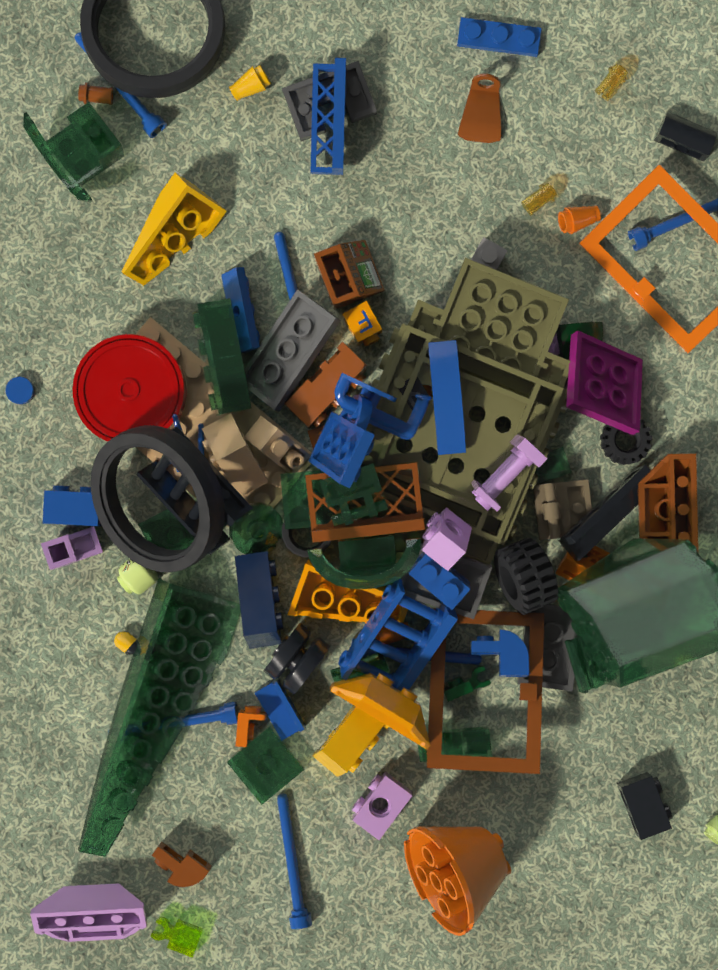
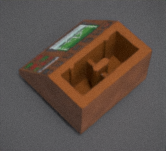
[314,240,385,310]

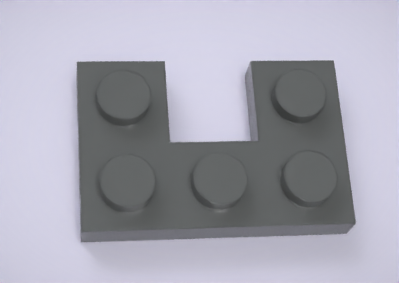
[282,61,377,142]

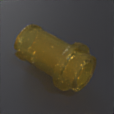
[595,64,628,101]
[521,183,557,216]

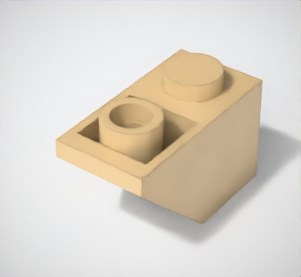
[244,416,311,477]

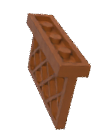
[305,462,425,543]

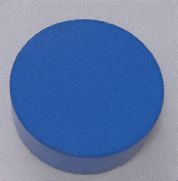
[6,377,35,405]

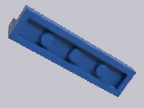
[310,58,346,175]

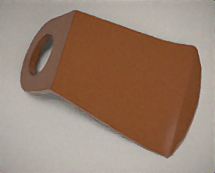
[457,74,501,143]

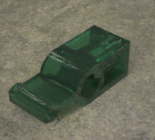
[418,726,492,762]

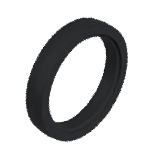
[80,0,225,98]
[91,425,225,572]

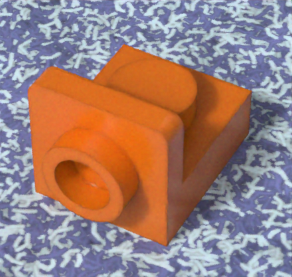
[235,706,267,747]

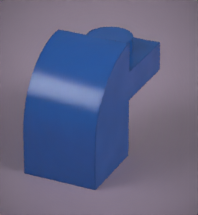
[471,630,529,677]

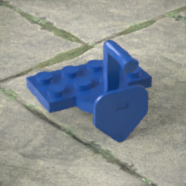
[308,373,432,488]

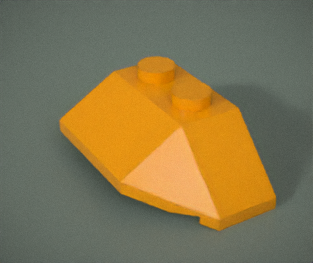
[330,673,430,750]

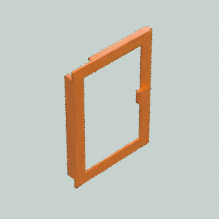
[579,164,718,353]

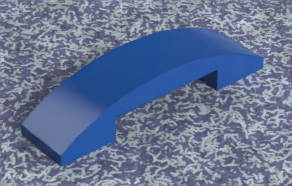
[428,340,466,455]

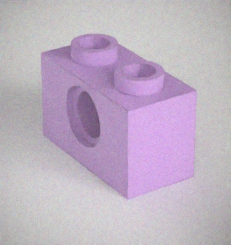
[421,507,472,571]
[351,771,412,840]

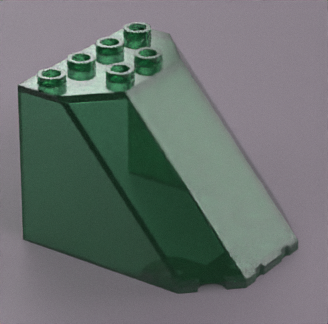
[558,538,718,688]

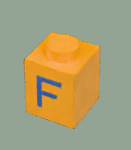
[342,301,382,347]

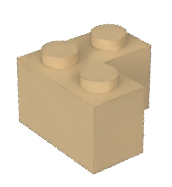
[202,413,268,496]

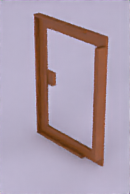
[427,608,544,774]

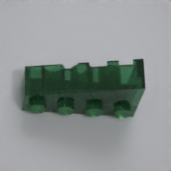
[192,298,252,416]

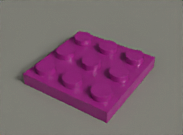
[566,331,643,435]

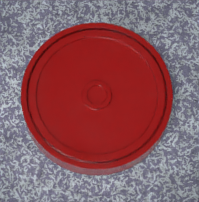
[72,334,187,442]

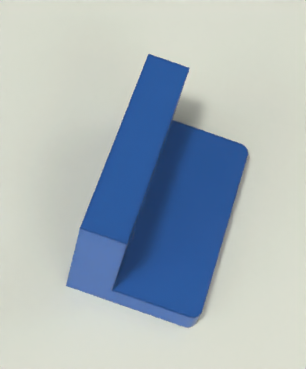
[255,678,306,740]

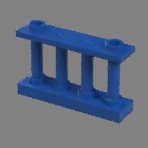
[338,577,458,691]

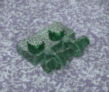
[320,464,388,526]

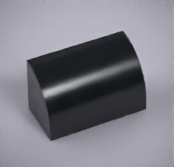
[654,111,717,162]

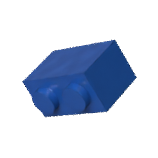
[42,485,102,526]
[408,552,471,610]

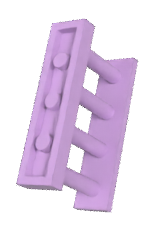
[471,434,547,512]

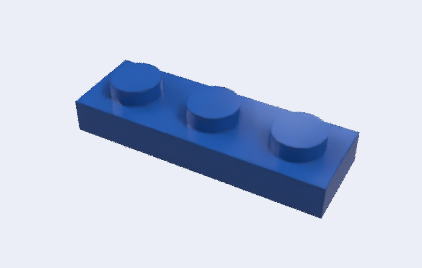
[457,17,541,57]

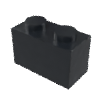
[617,772,673,840]

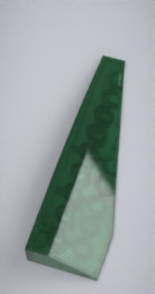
[78,578,241,857]

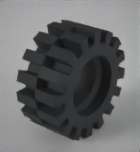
[600,419,653,465]

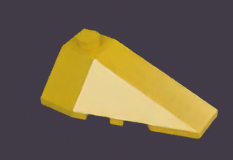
[121,172,227,286]

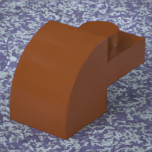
[152,841,212,887]

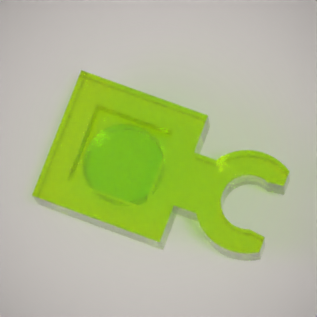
[150,916,203,958]

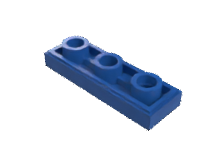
[221,267,260,354]

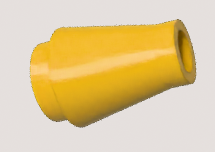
[229,65,271,101]

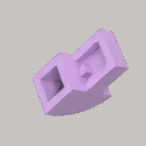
[41,526,103,570]

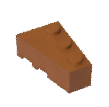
[285,341,367,429]

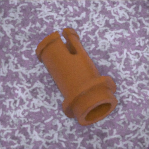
[78,82,114,105]

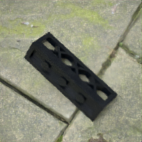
[558,465,651,561]

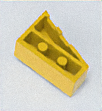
[312,706,389,777]

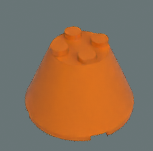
[404,826,511,936]

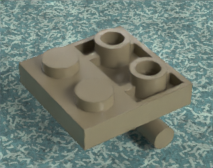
[533,479,592,540]

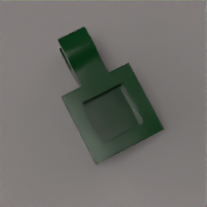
[444,666,491,702]

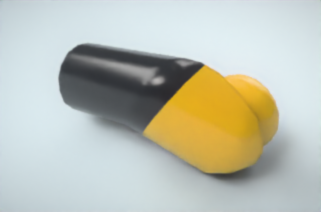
[114,631,154,655]

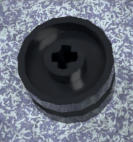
[263,623,331,694]

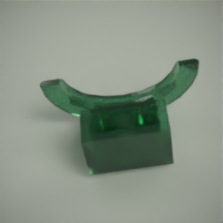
[23,102,124,203]
[307,533,421,589]

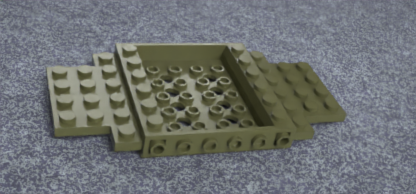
[335,258,570,586]

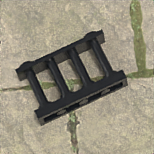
[136,427,253,555]

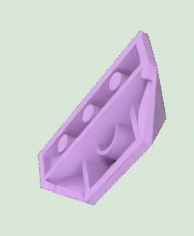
[30,883,147,942]

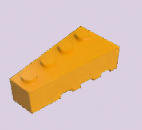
[287,558,408,624]

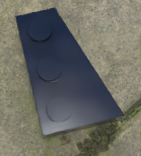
[235,551,284,649]

